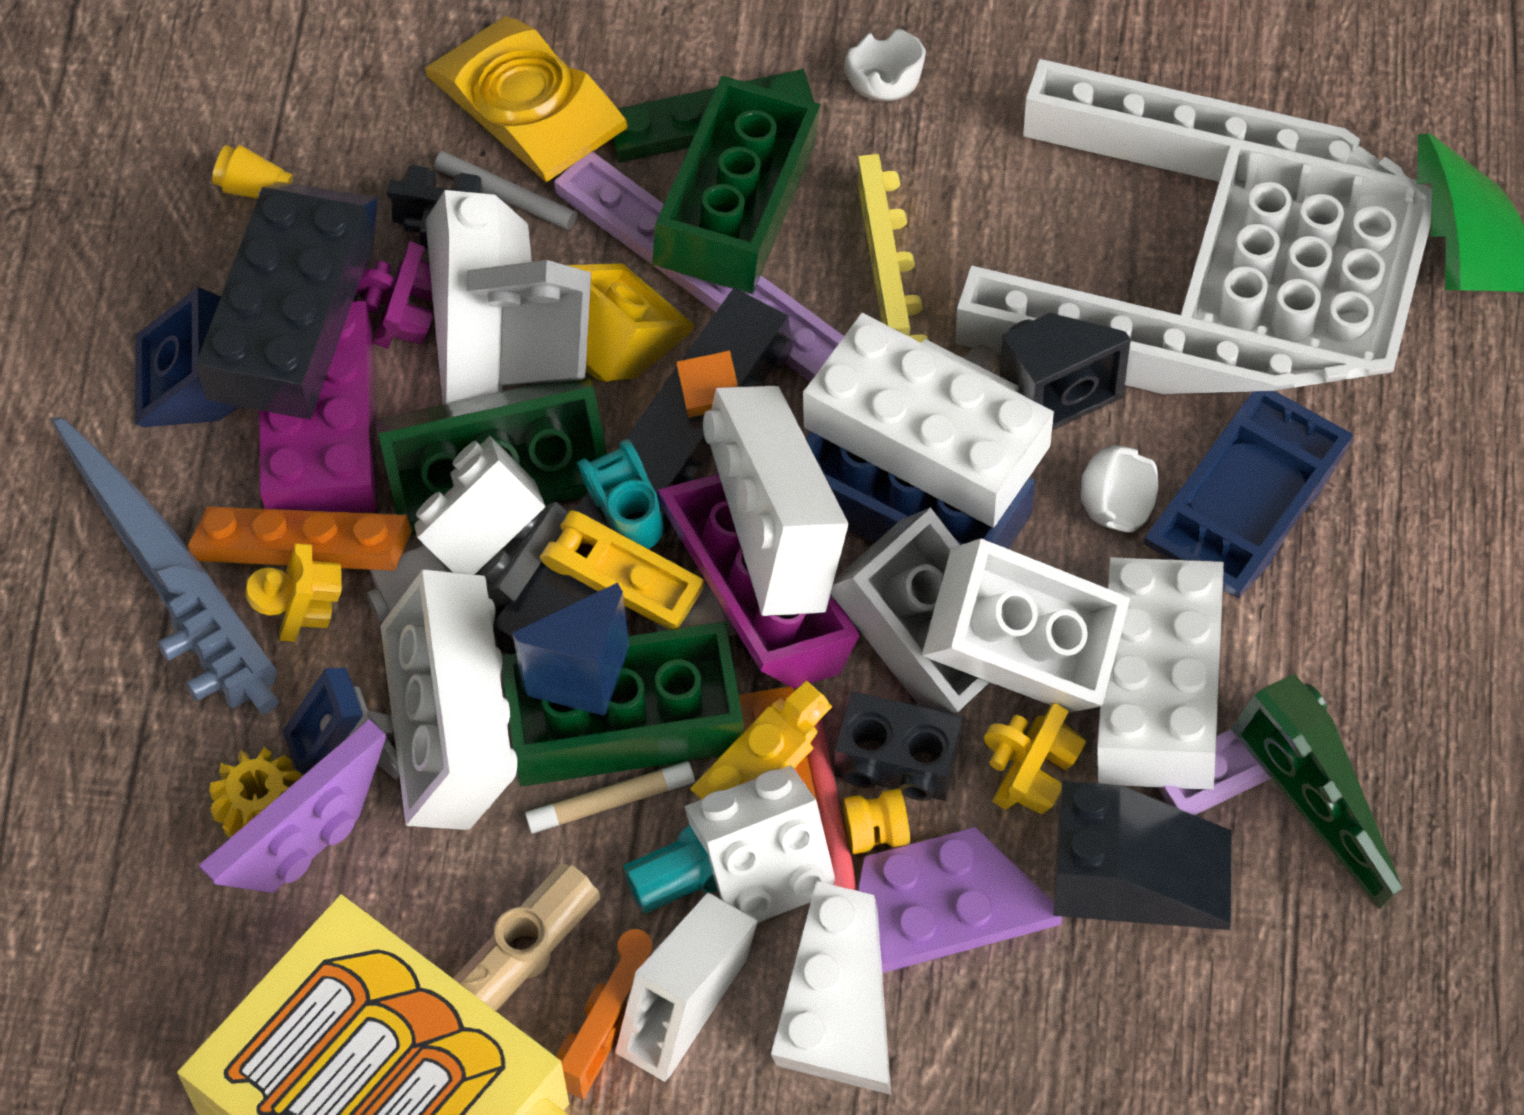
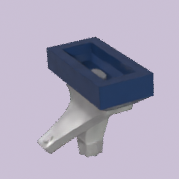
[283,667,399,780]

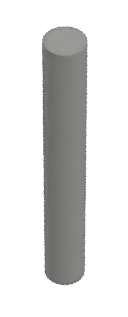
[434,151,577,231]

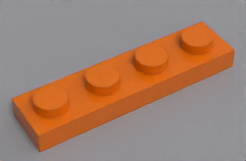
[188,506,412,571]

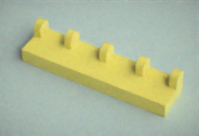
[858,154,928,343]

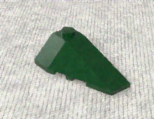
[1231,673,1402,909]

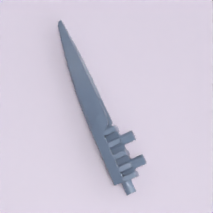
[51,417,279,714]

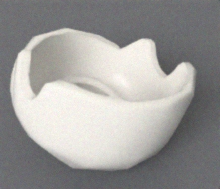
[843,29,926,101]
[1081,445,1159,533]

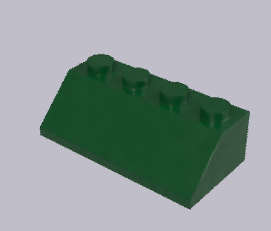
[375,373,607,536]

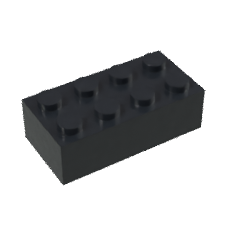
[196,187,373,420]

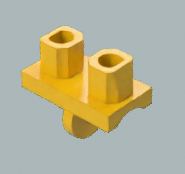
[245,544,342,642]
[984,703,1086,814]

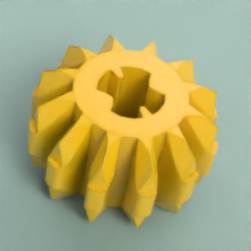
[209,747,303,838]

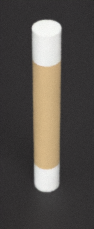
[525,761,695,834]

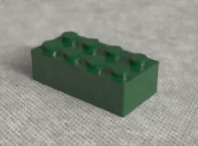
[652,75,821,295]
[502,621,744,787]

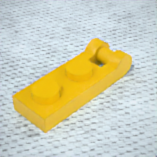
[540,510,704,630]

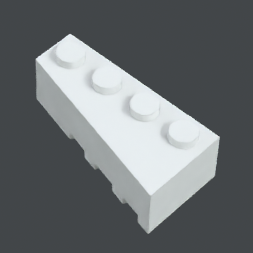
[703,386,848,616]

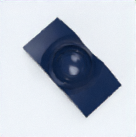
[1144,391,1354,599]

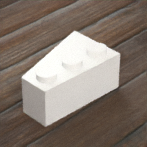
[771,881,891,1095]

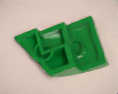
[1417,134,1524,292]

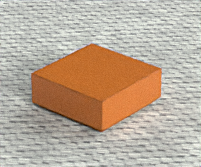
[676,351,738,418]

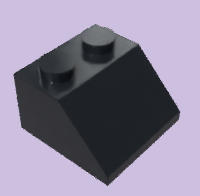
[999,313,1131,431]

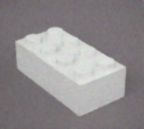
[803,313,1054,528]
[1098,557,1224,790]
[380,570,517,830]

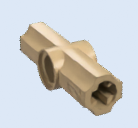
[453,862,600,1011]

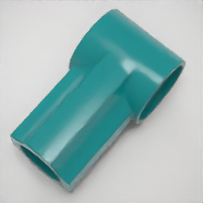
[622,825,718,914]

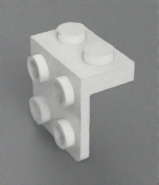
[685,765,835,923]

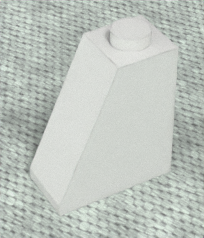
[615,893,758,1082]

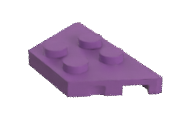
[199,719,386,893]
[858,827,1062,973]

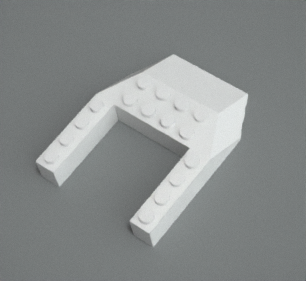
[955,59,1432,394]

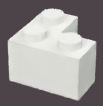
[414,436,545,575]

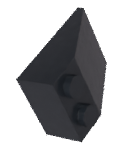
[1053,781,1232,930]

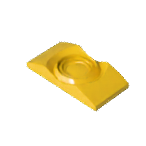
[425,16,628,182]

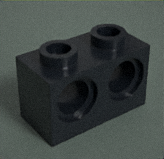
[835,691,963,801]

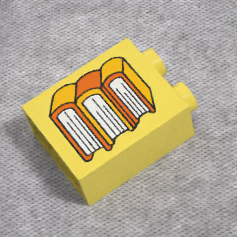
[177,894,569,1115]

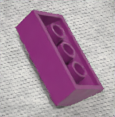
[656,473,859,688]

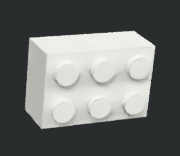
[922,539,1130,713]

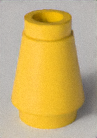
[212,144,293,199]

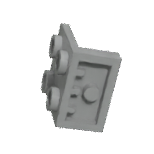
[466,260,591,387]

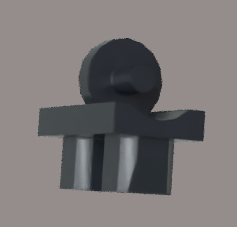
[387,165,483,250]

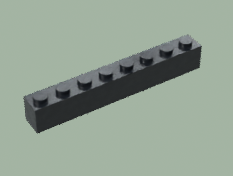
[493,287,794,654]

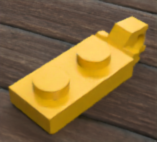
[690,681,832,800]

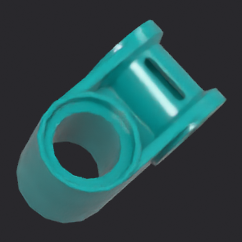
[577,439,664,549]

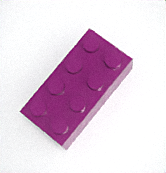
[259,301,378,514]

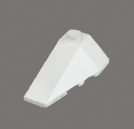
[426,190,532,405]

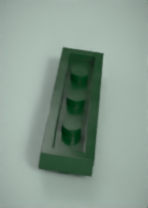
[612,69,815,163]

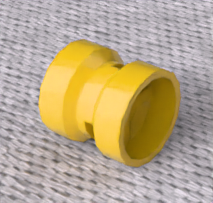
[842,788,910,855]

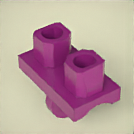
[356,241,433,349]

